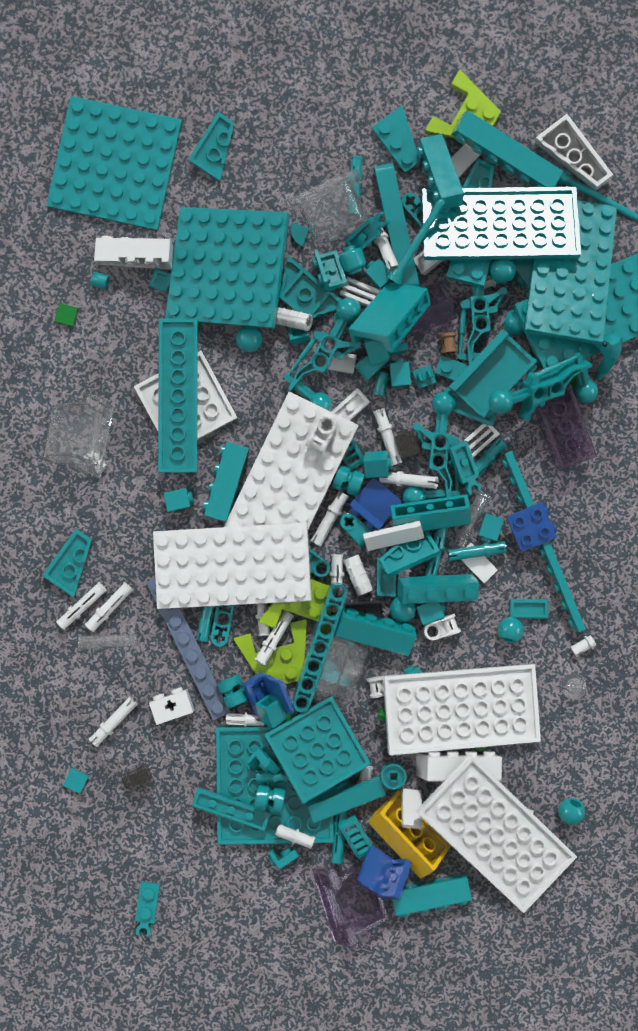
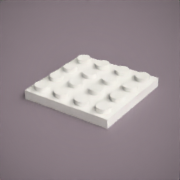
[134,351,237,439]

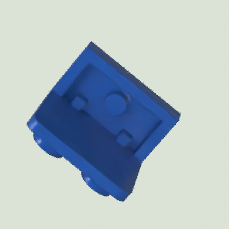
[349,478,401,531]
[507,502,557,551]
[242,672,294,717]
[357,847,411,899]

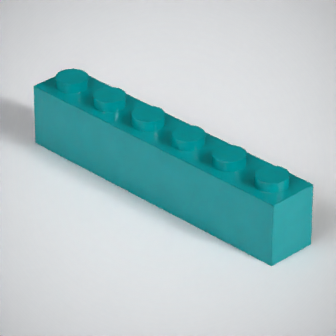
[451,110,563,187]

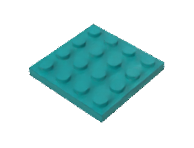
[264,696,371,804]

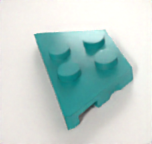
[279,256,341,320]

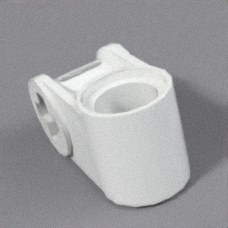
[305,416,337,455]
[422,613,461,640]
[366,674,398,698]

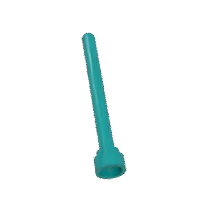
[557,169,638,221]
[387,199,445,285]

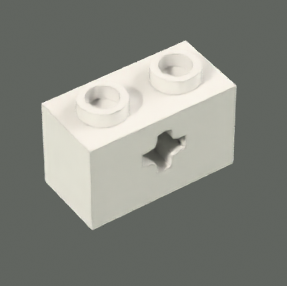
[149,687,195,725]

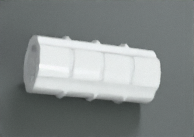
[275,307,313,331]
[343,554,373,596]

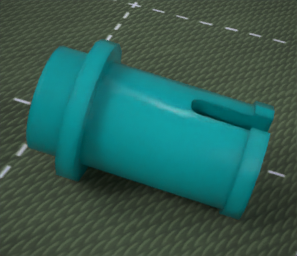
[373,372,390,397]

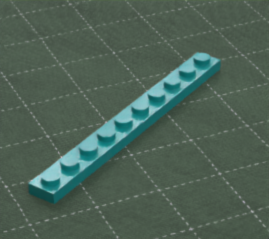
[501,451,586,632]

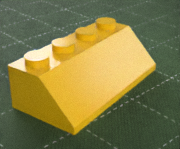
[368,790,451,879]

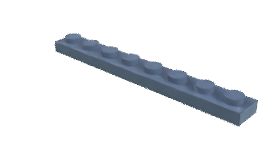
[146,578,231,720]

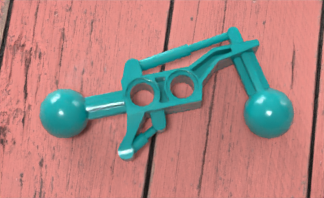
[457,285,507,365]
[284,297,362,411]
[488,352,598,421]
[403,391,461,503]

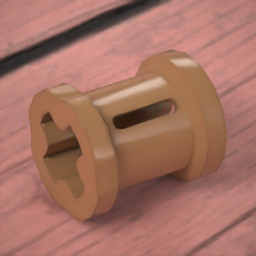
[439,332,458,354]

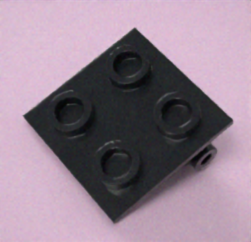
[345,598,384,618]

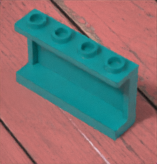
[349,281,431,352]
[449,329,537,419]

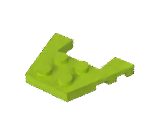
[424,70,501,138]
[258,579,331,645]
[234,619,307,684]

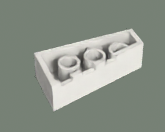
[535,114,613,191]
[94,236,174,270]
[416,751,502,781]

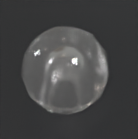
[560,673,587,700]

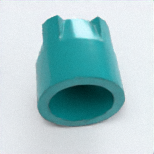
[90,271,110,290]

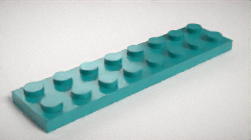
[158,318,198,473]

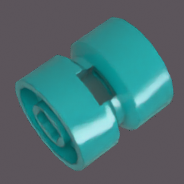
[331,465,365,497]
[216,674,248,709]
[380,760,406,790]
[254,785,285,815]

